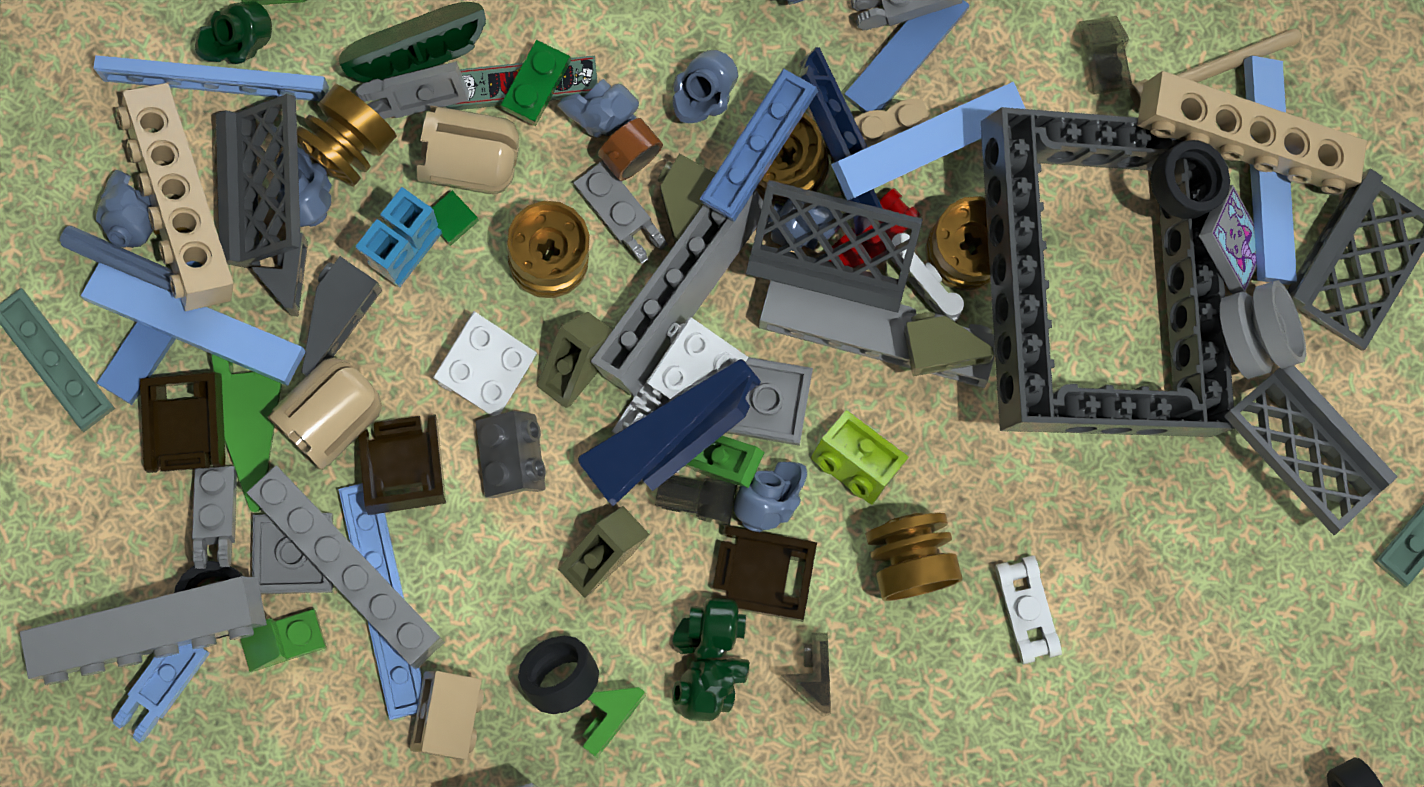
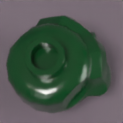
[195,1,272,64]
[672,598,746,660]
[672,658,750,721]

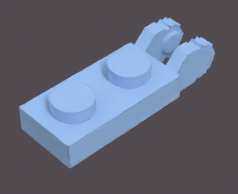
[113,644,210,743]

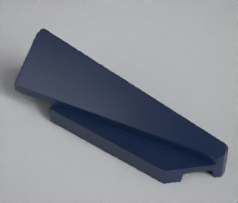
[799,47,883,235]
[578,359,761,506]

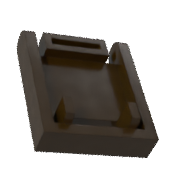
[140,372,226,473]
[358,414,446,515]
[711,526,817,622]

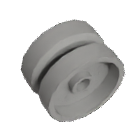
[1220,280,1306,379]

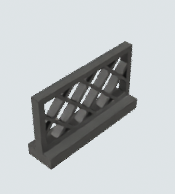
[216,94,301,268]
[1287,168,1424,351]
[746,180,923,313]
[1224,365,1398,535]

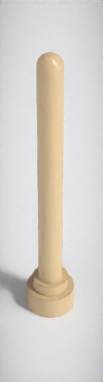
[1129,29,1302,112]

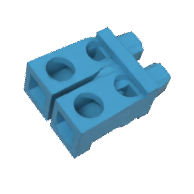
[355,187,442,288]

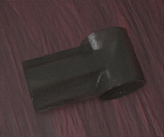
[655,475,738,525]

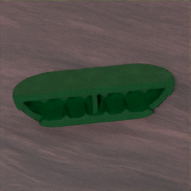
[339,2,486,83]

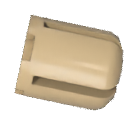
[417,105,519,194]
[267,358,382,470]

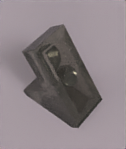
[1079,16,1132,95]
[780,632,831,716]

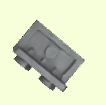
[476,411,546,498]

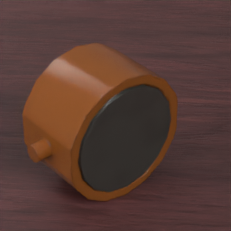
[598,118,663,181]

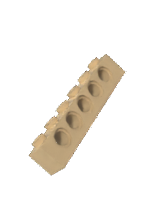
[1137,71,1367,195]
[117,83,234,311]

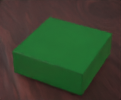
[432,190,479,246]

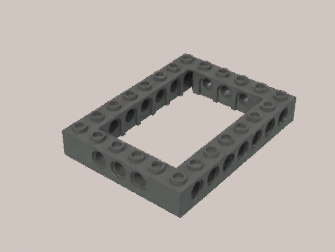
[981,107,1235,437]

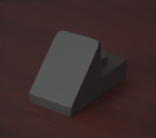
[252,233,308,317]

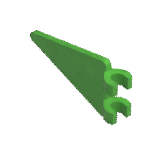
[212,354,282,512]

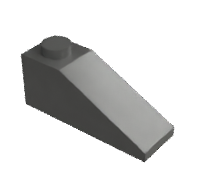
[302,256,382,377]

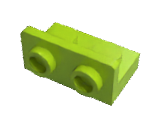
[811,410,909,505]

